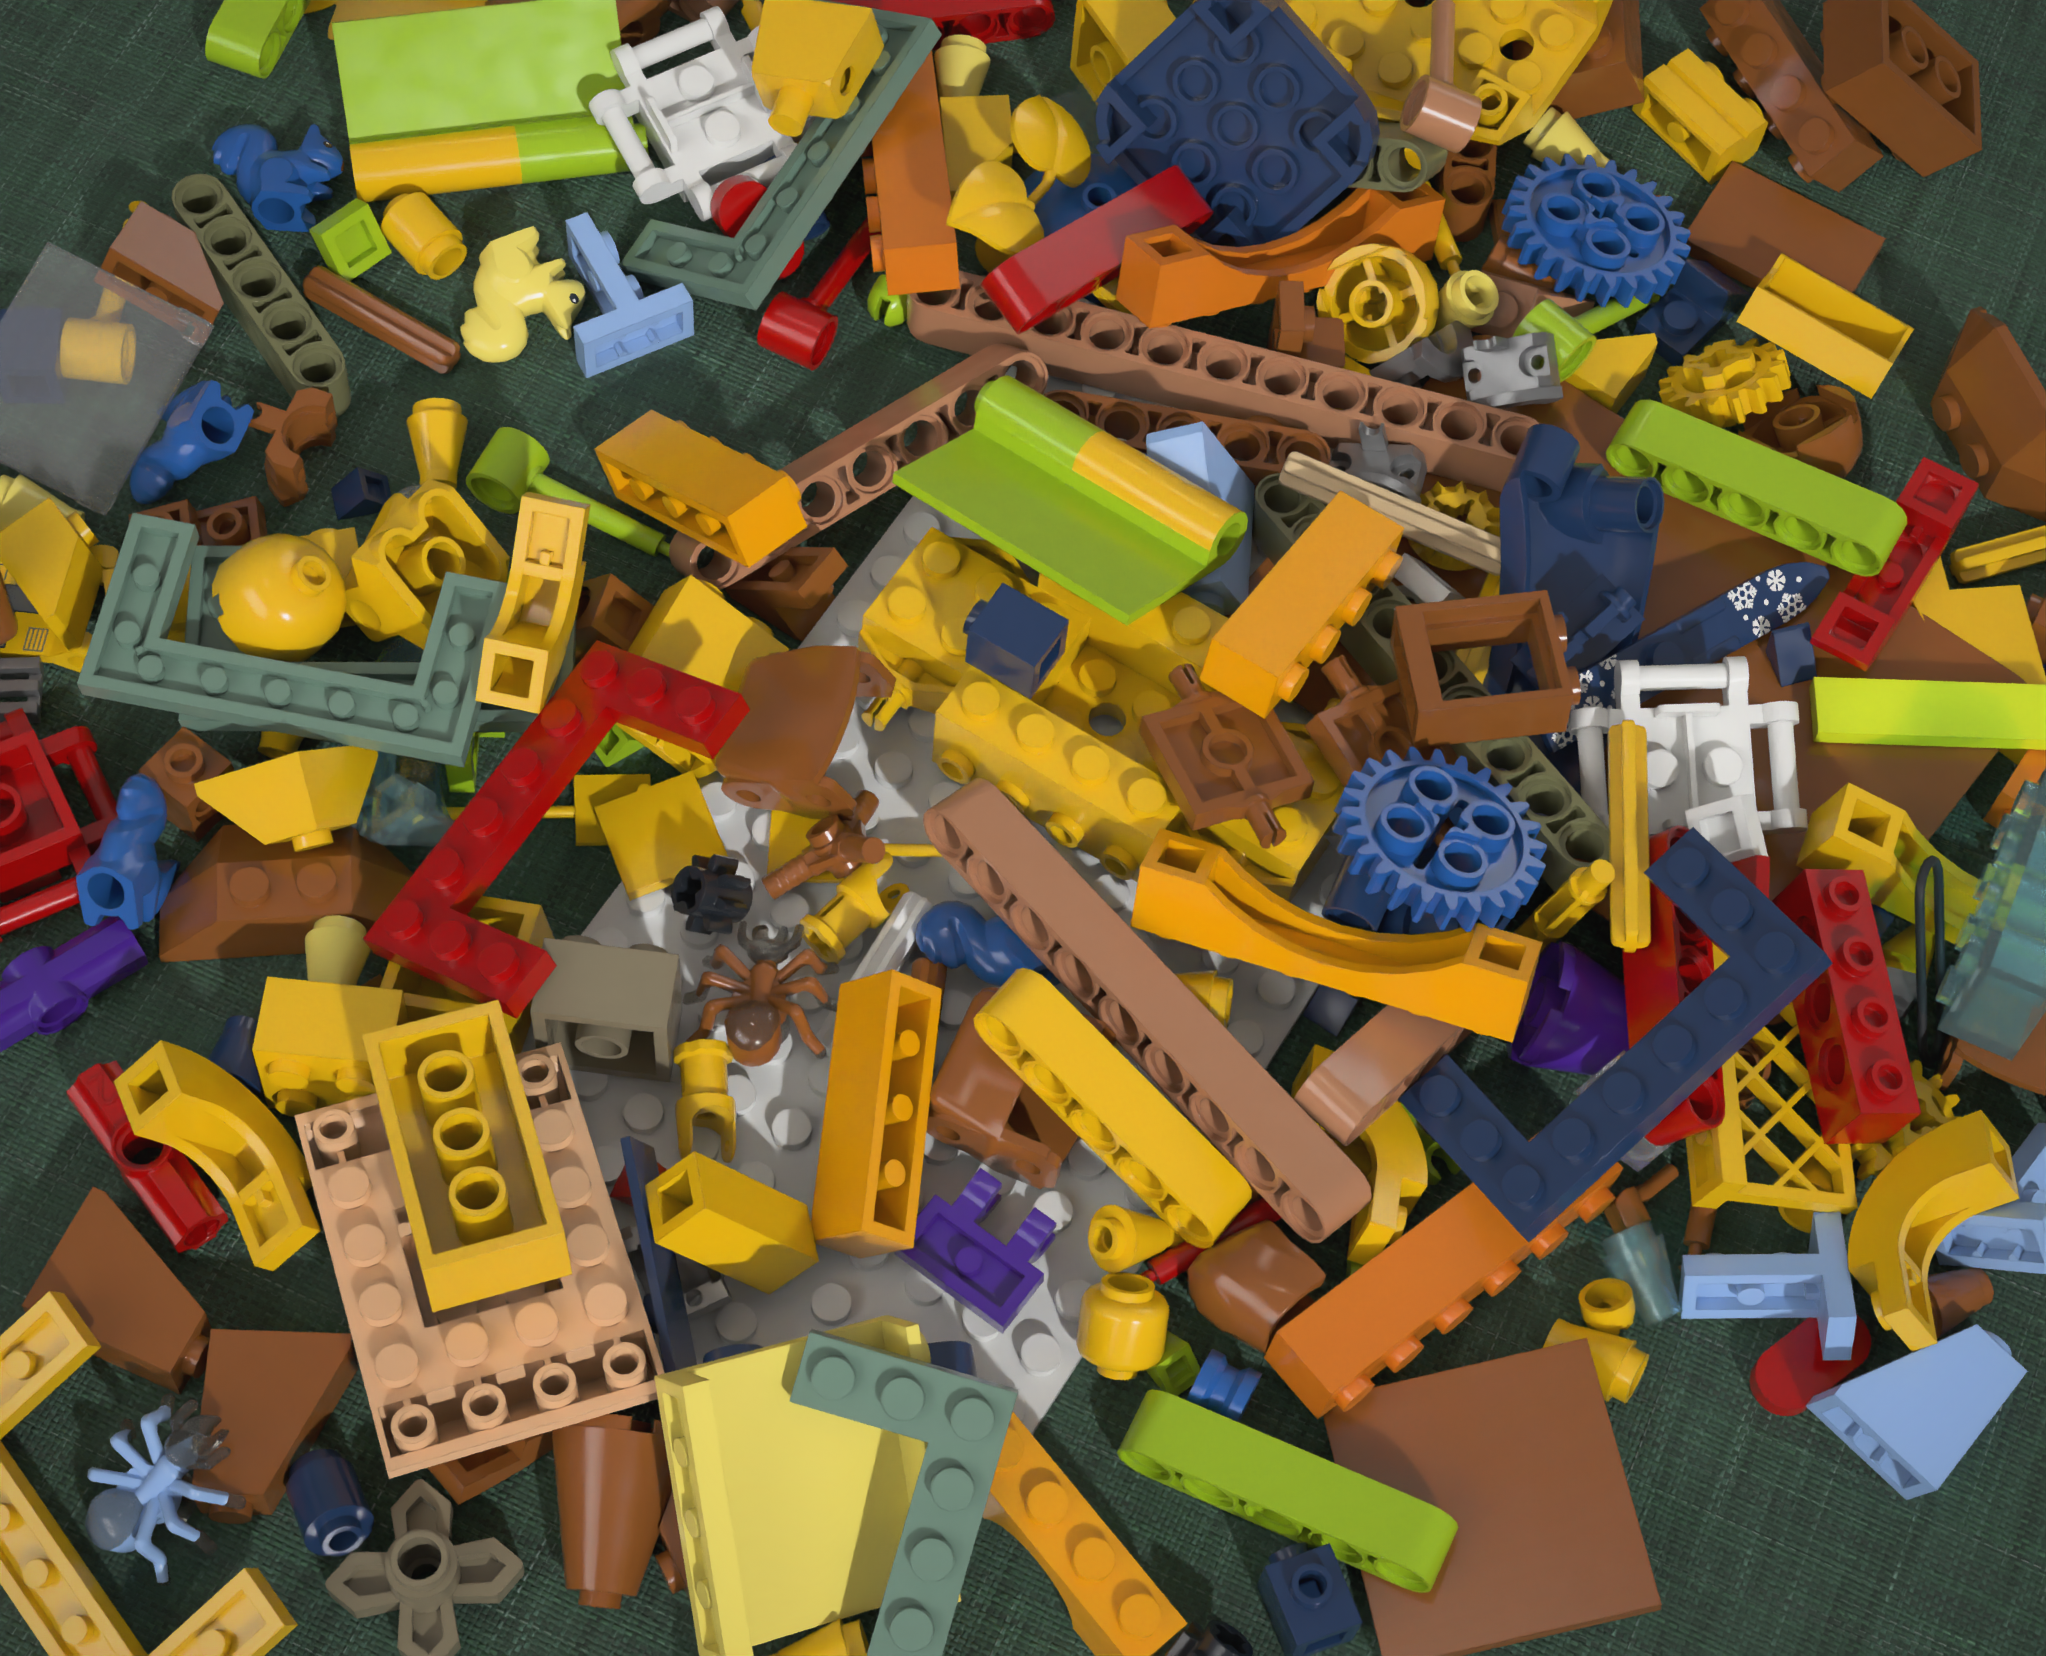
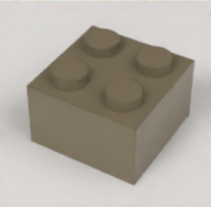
[530,935,682,1082]

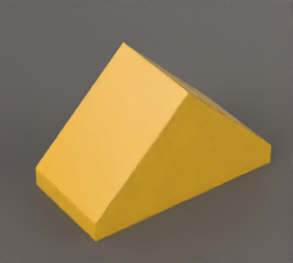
[1565,333,1658,414]

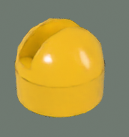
[1578,1278,1635,1335]

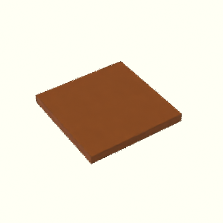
[1323,1338,1662,1656]

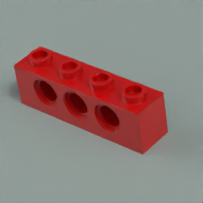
[1772,869,1921,1144]

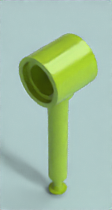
[1512,293,1661,383]
[466,427,670,557]

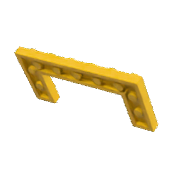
[0,1291,298,1656]

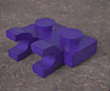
[894,1167,1057,1334]

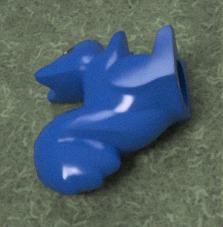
[212,124,344,232]
[129,380,254,504]
[76,773,180,930]
[916,901,1061,987]

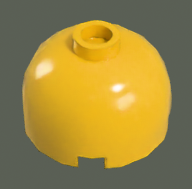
[1316,243,1440,364]
[212,533,347,662]

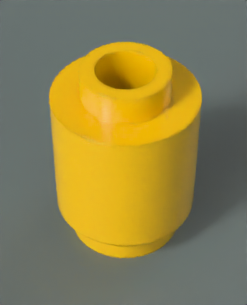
[381,192,467,280]

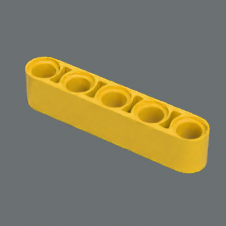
[974,968,1252,1249]

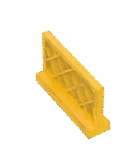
[1685,942,1858,1215]

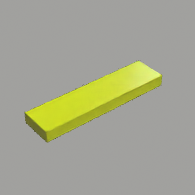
[1809,677,2046,750]

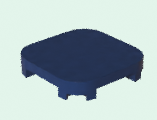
[1095,0,1380,247]

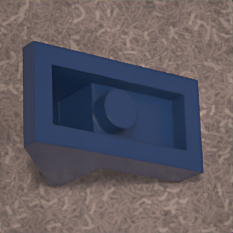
[1633,259,1751,366]

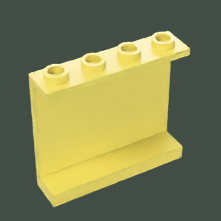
[654,1315,961,1656]

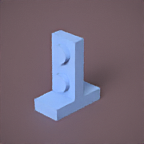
[565,212,694,378]
[1935,1123,2046,1274]
[1679,1212,1857,1360]

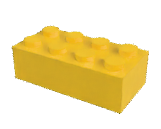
[362,1000,572,1312]

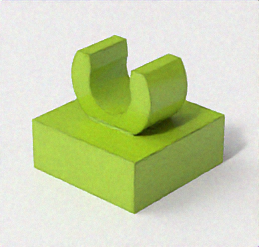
[309,198,392,281]

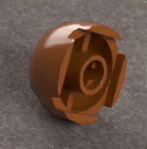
[1738,385,1863,479]

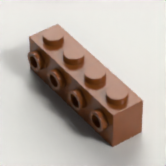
[1699,0,1884,193]

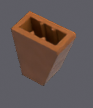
[22,1187,212,1395]
[192,1329,358,1524]

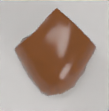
[1186,1219,1326,1354]

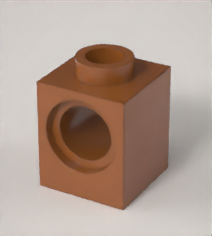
[575,573,654,664]
[138,727,234,842]

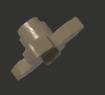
[325,1479,525,1656]

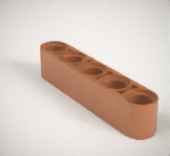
[1294,1005,1473,1146]

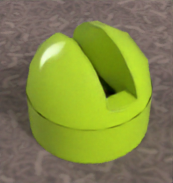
[867,274,907,327]

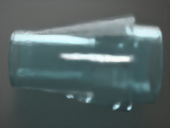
[1601,1221,1683,1327]

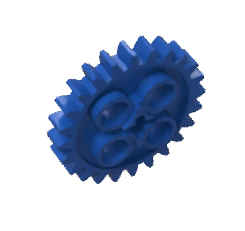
[1501,154,1691,308]
[1332,747,1547,932]

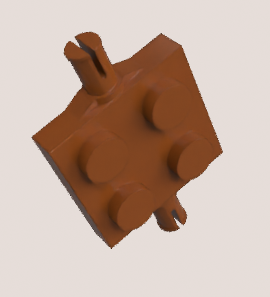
[1304,655,1459,847]
[1139,663,1315,849]

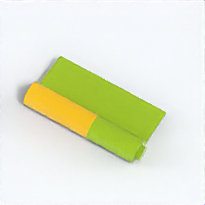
[332,0,649,202]
[892,375,1248,626]

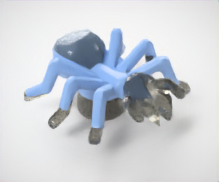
[85,1393,246,1586]

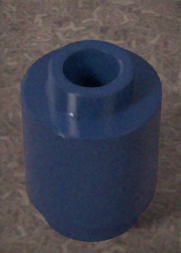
[286,1449,374,1556]

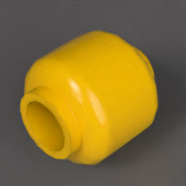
[1076,1272,1169,1380]

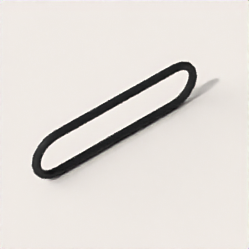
[1914,855,1946,1066]

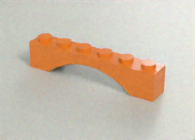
[1115,183,1446,329]

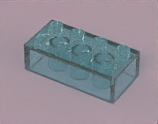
[1935,768,2046,1061]

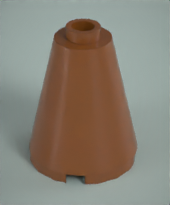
[552,1414,672,1609]

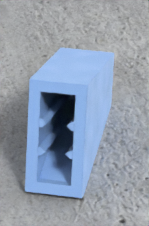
[1146,422,1255,616]
[1806,1324,2028,1500]

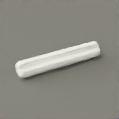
[816,891,934,1058]

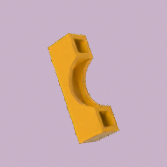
[982,1412,1188,1656]

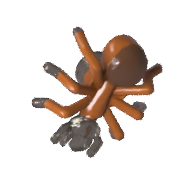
[682,921,840,1067]

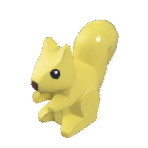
[460,226,586,363]

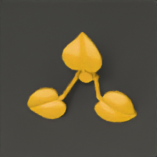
[946,94,1133,315]

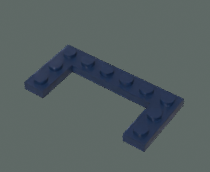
[1398,827,1833,1242]

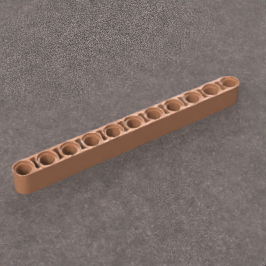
[907,271,1539,492]

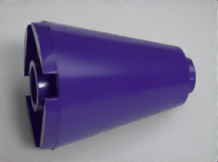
[1506,941,1629,1077]

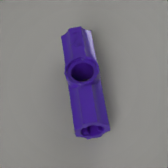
[0,916,148,1053]

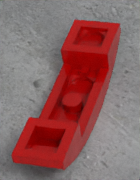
[1810,457,1979,672]

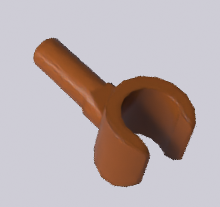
[1604,1163,1679,1237]

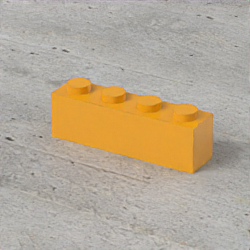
[594,410,807,568]
[1199,490,1405,719]
[811,969,942,1259]

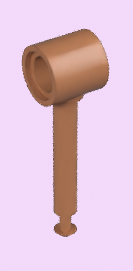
[1400,0,1482,153]

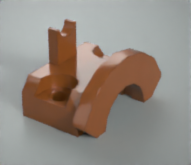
[248,387,338,507]

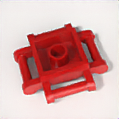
[0,707,118,943]

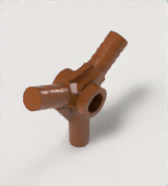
[761,790,885,900]

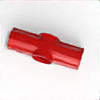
[66,1060,228,1253]

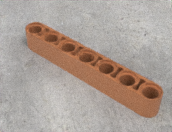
[669,343,1048,590]

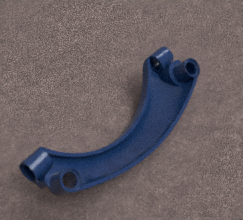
[1321,424,1664,935]

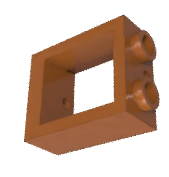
[1390,590,1581,748]

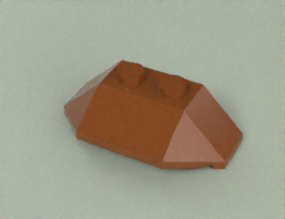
[1930,306,2046,522]
[159,821,413,963]

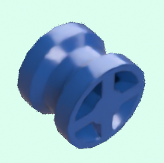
[1186,1349,1262,1422]

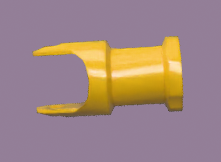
[797,852,910,965]
[673,1039,736,1163]

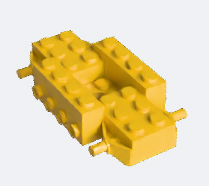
[858,527,1344,903]

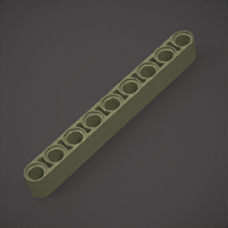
[1252,473,1609,892]

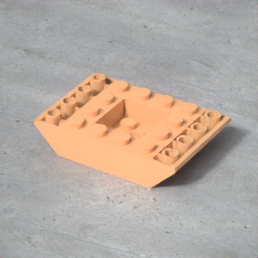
[294,1042,665,1479]

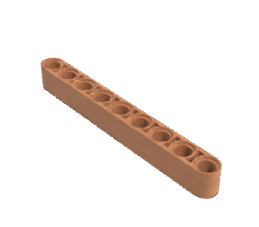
[923,778,1372,1243]

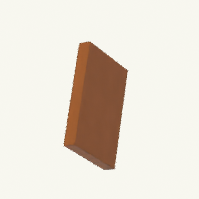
[1686,161,1886,293]

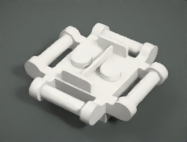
[588,6,817,221]
[1570,656,1808,837]

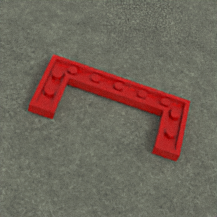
[363,640,750,1019]

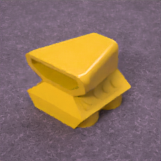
[344,479,510,650]

